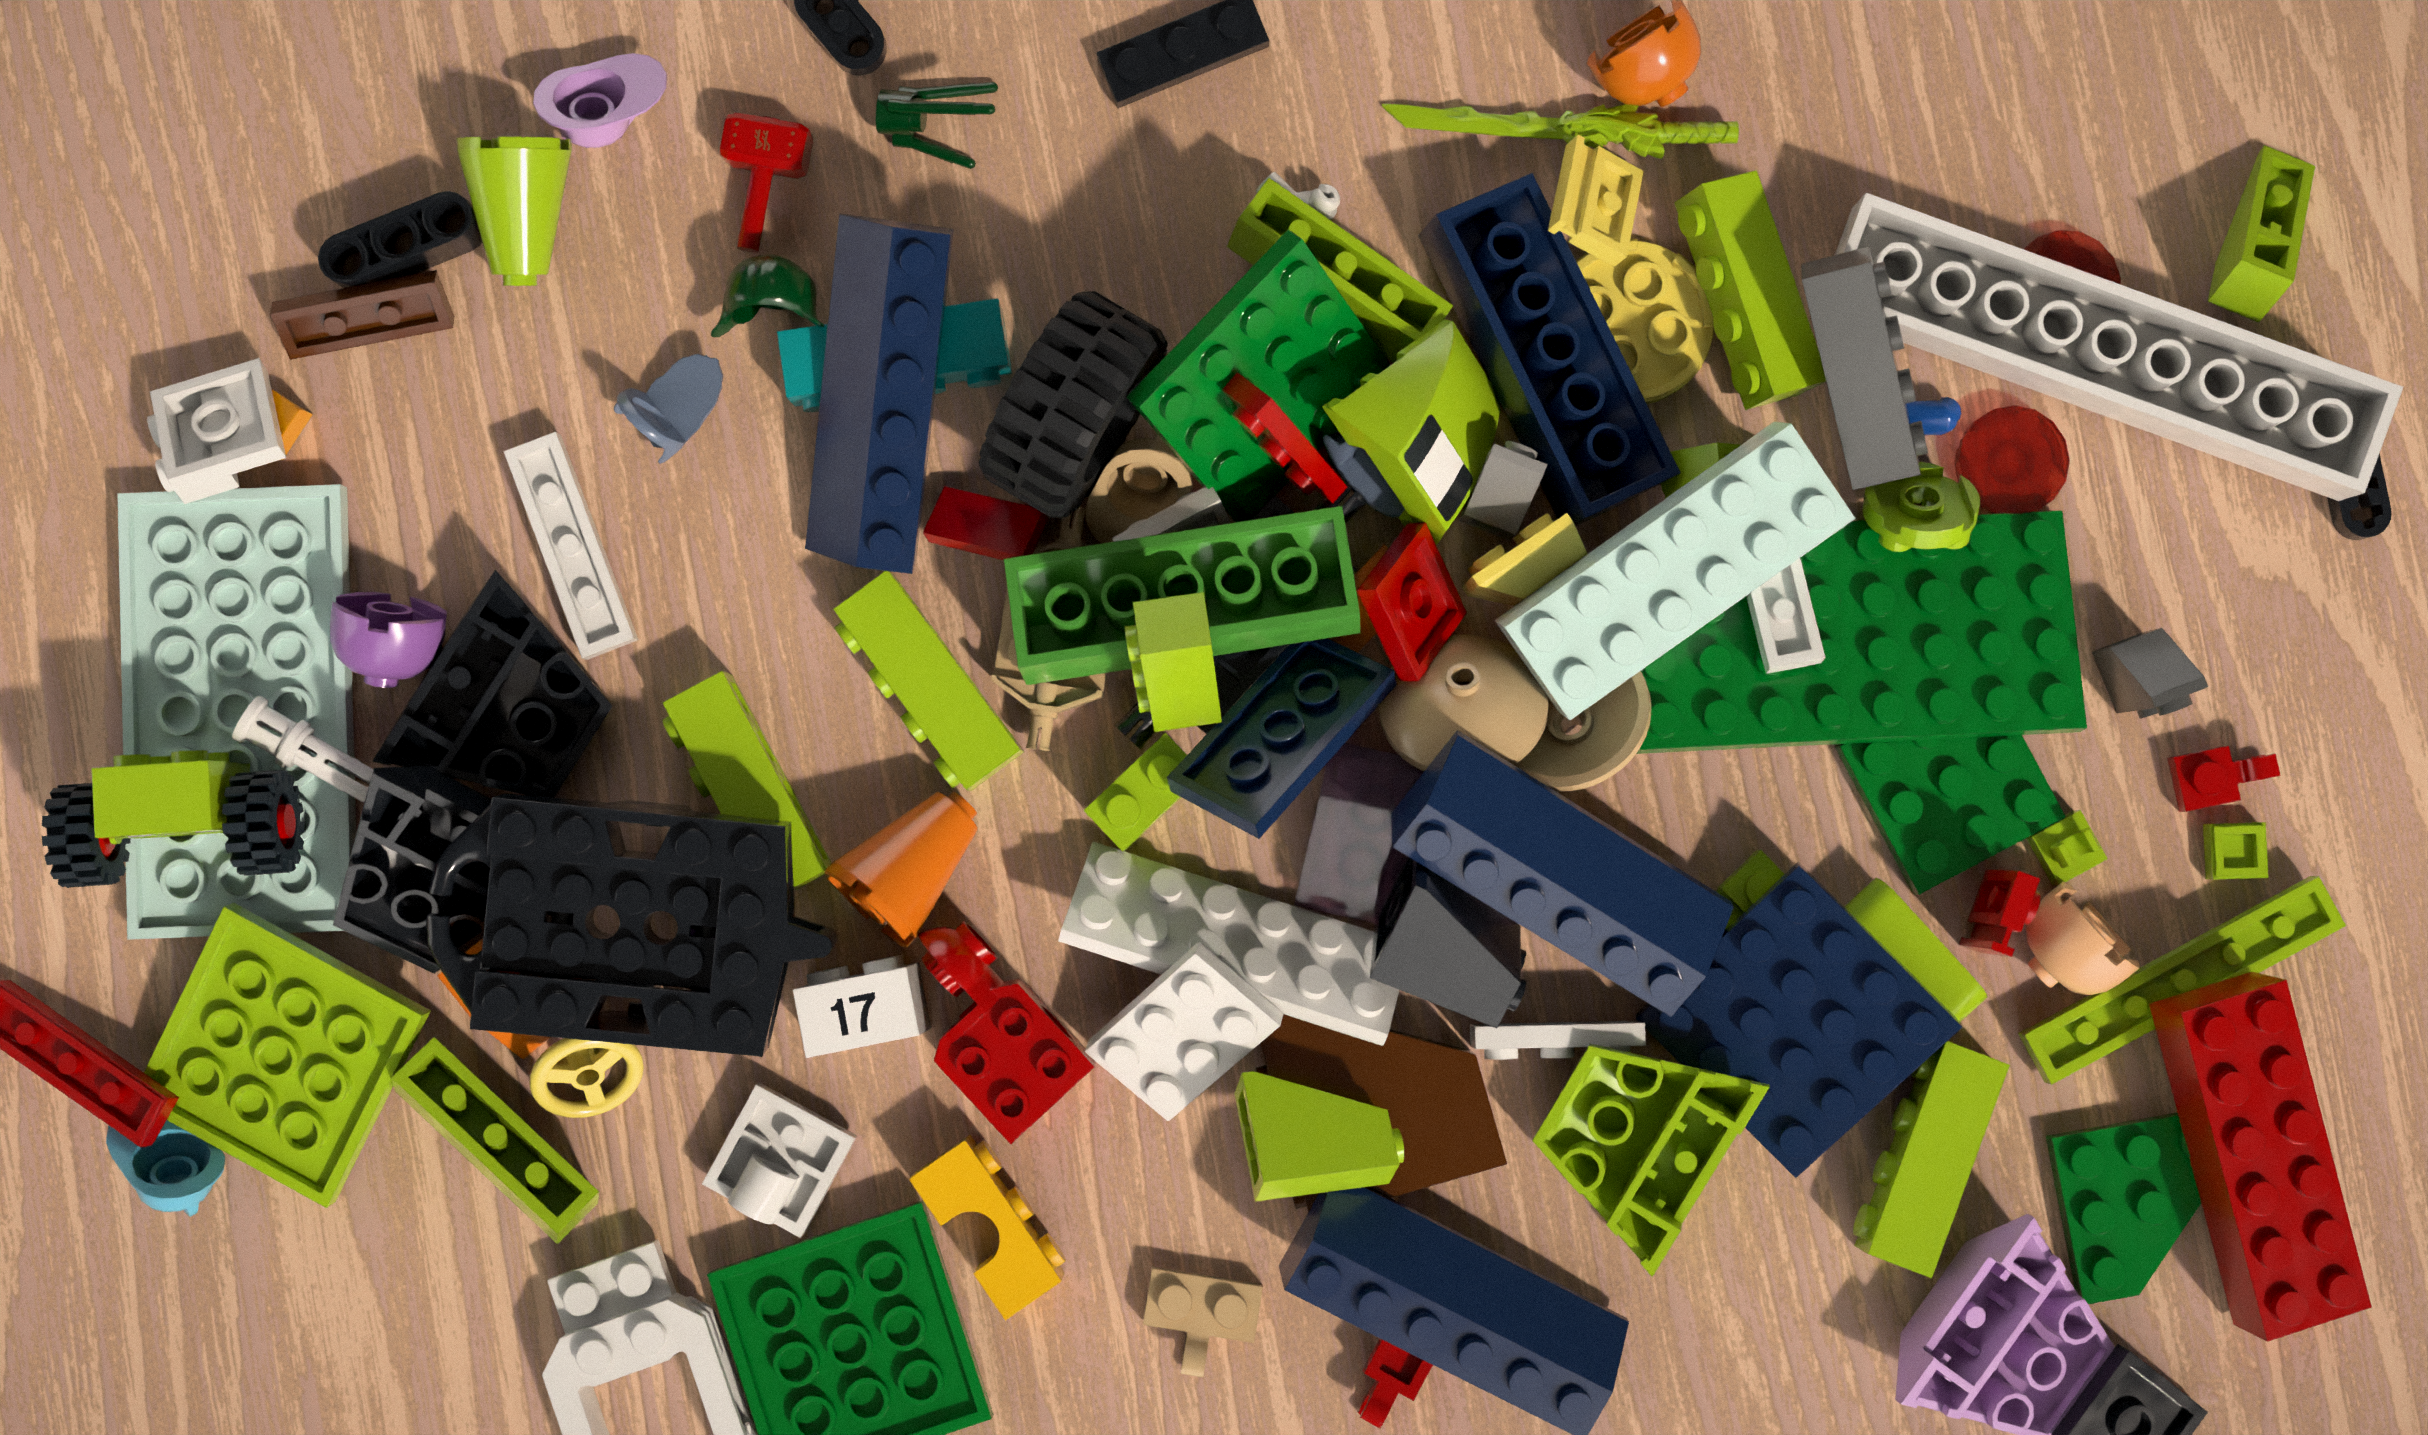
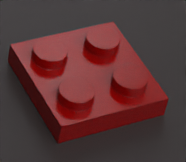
[1357,522,1467,682]

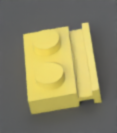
[1548,134,1644,267]

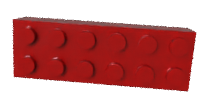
[2149,972,2372,1342]

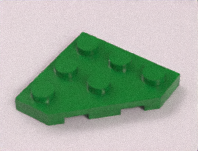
[2046,1112,2201,1304]

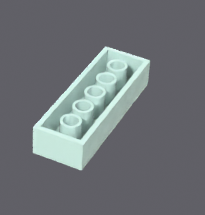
[1494,422,1856,720]

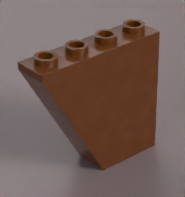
[1256,1014,1507,1212]

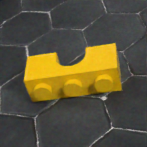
[909,1135,1066,1321]

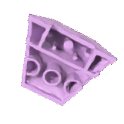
[1895,1214,2115,1435]

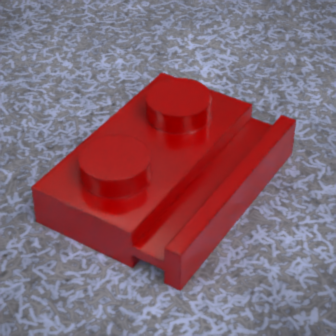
[1959,870,2041,957]

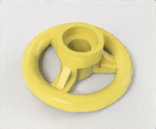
[530,1038,644,1118]

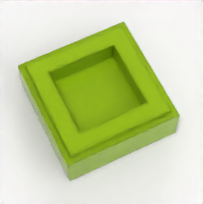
[2203,822,2268,880]

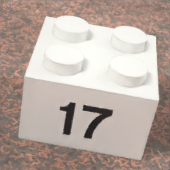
[793,955,931,1058]

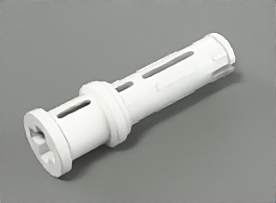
[232,696,373,803]

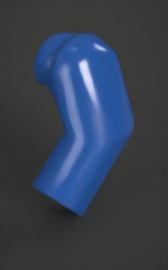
[1906,397,1961,435]

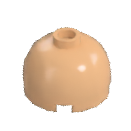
[2026,882,2141,995]

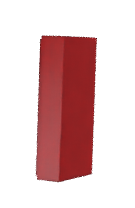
[923,486,1048,561]

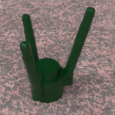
[876,82,998,169]

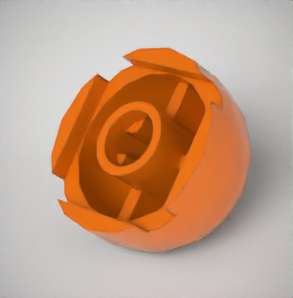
[1586,0,1702,107]

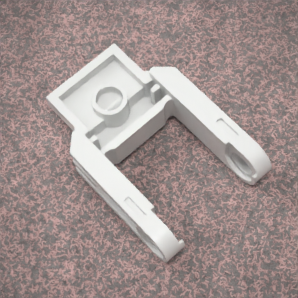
[542,1239,758,1435]

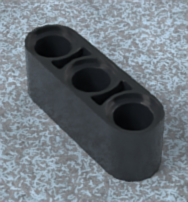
[318,191,482,288]

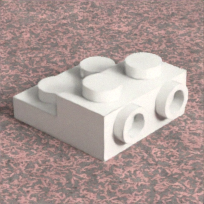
[147,358,286,504]

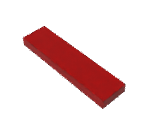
[0,980,179,1147]

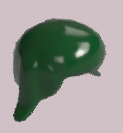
[711,254,825,338]

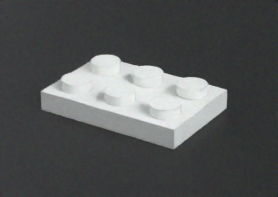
[1085,942,1283,1121]

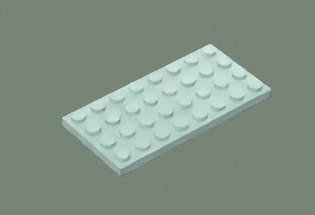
[117,484,356,940]

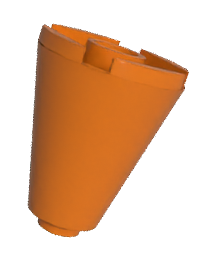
[824,792,978,948]

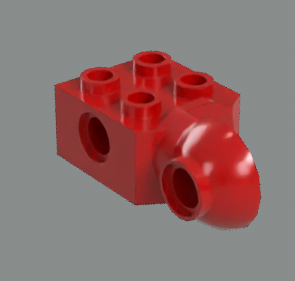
[918,921,1096,1144]

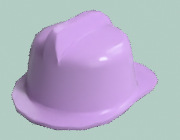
[533,53,667,148]

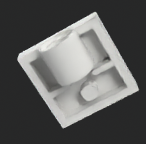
[702,1083,857,1238]

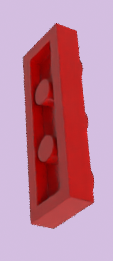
[1222,373,1348,503]

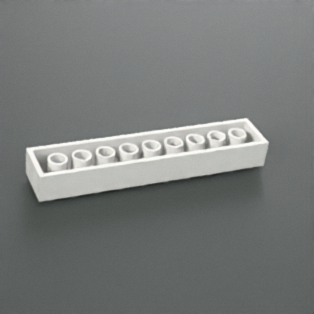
[1835,193,2403,501]

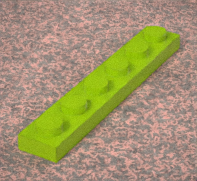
[2018,876,2346,1085]

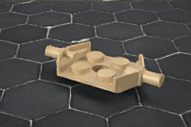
[991,507,1106,752]

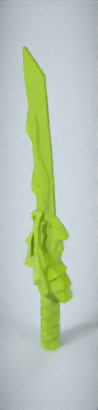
[1382,103,1739,159]

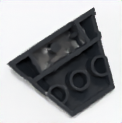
[372,569,612,798]
[333,766,492,974]

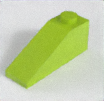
[2207,145,2315,322]

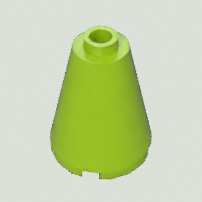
[456,137,572,286]

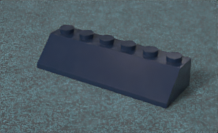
[1418,173,1681,526]
[805,213,954,574]
[1390,730,1734,1017]
[1278,1187,1629,1435]

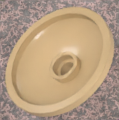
[1379,634,1548,771]
[1514,671,1651,792]

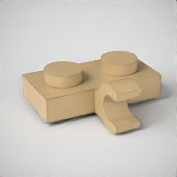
[1143,1266,1263,1377]

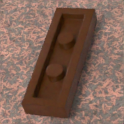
[270,270,455,360]

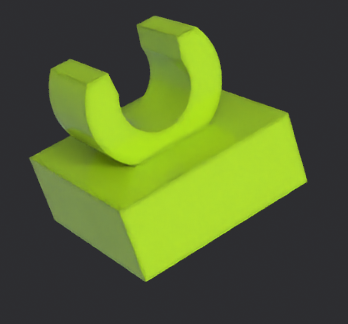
[2026,810,2108,886]

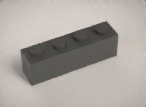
[1801,246,1928,490]

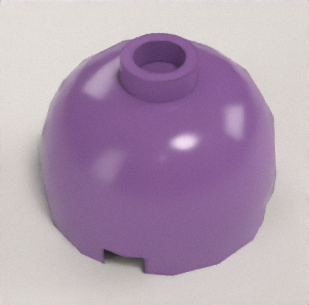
[330,592,447,688]

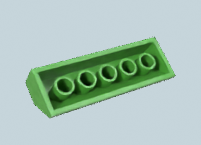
[1004,506,1360,685]

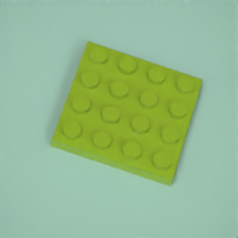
[144,902,431,1208]

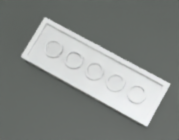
[1058,841,1399,1046]

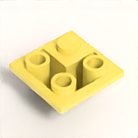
[1462,513,1588,606]

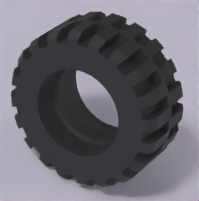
[979,291,1168,518]

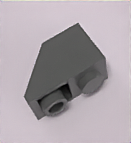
[2092,628,2208,719]

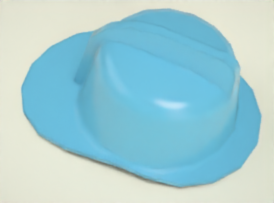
[106,1120,225,1217]

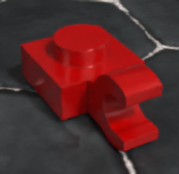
[2167,746,2281,812]
[1357,1338,1433,1429]

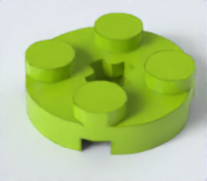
[1862,462,1980,552]

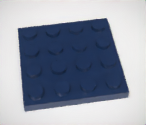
[1636,862,1962,1178]

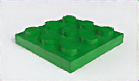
[1835,735,2066,895]

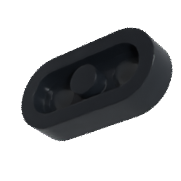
[794,0,887,76]

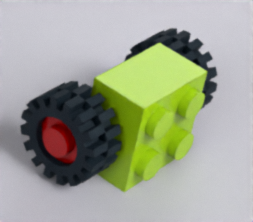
[42,750,304,888]

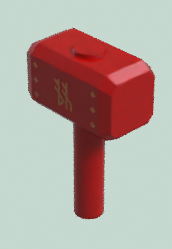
[720,112,813,253]

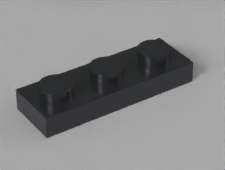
[1096,0,1270,108]

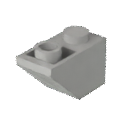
[1459,441,1548,541]

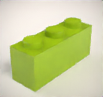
[1125,592,1222,732]

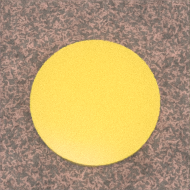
[1576,239,1714,404]

